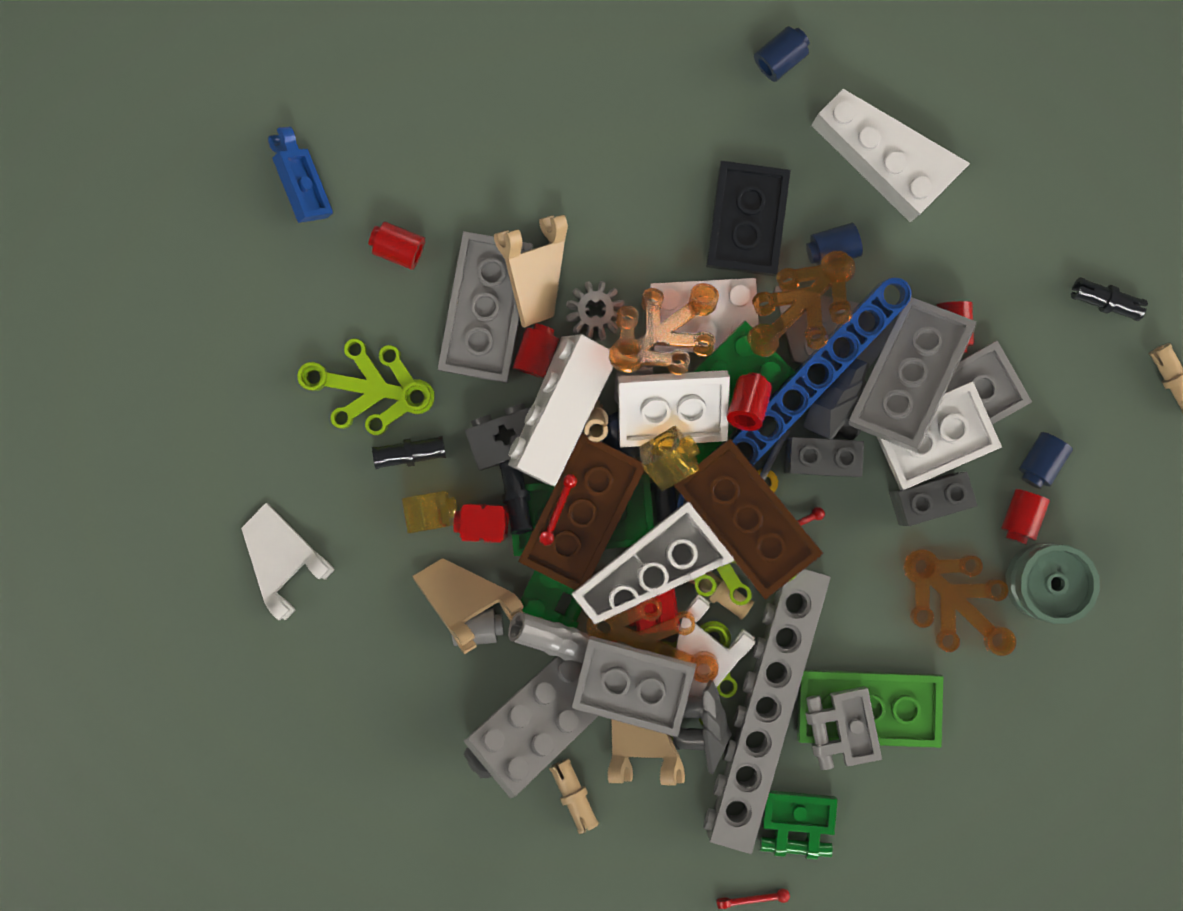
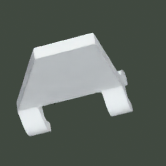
[241,503,335,620]
[674,594,755,697]

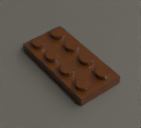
[518,432,647,590]
[673,439,824,600]

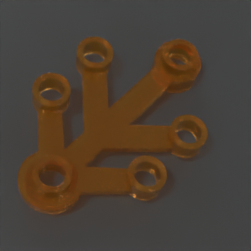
[748,251,856,357]
[609,283,719,375]
[904,549,1016,656]
[586,597,719,683]

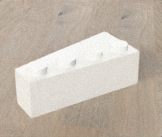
[811,89,970,222]
[508,334,619,486]
[572,502,735,624]

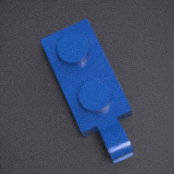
[268,127,333,223]

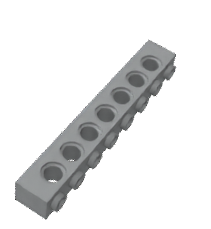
[703,569,831,854]

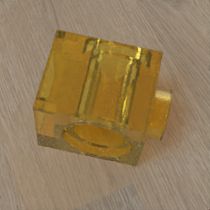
[639,425,700,491]
[402,491,458,534]

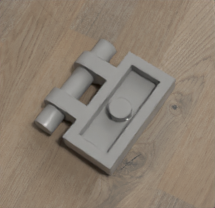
[805,686,882,770]

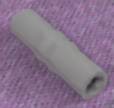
[508,612,609,664]

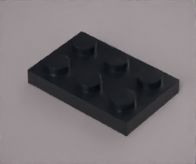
[706,161,791,276]

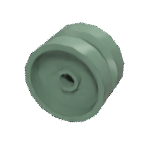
[1005,543,1100,624]

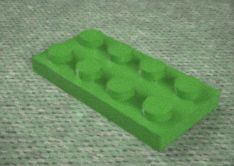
[797,670,944,748]

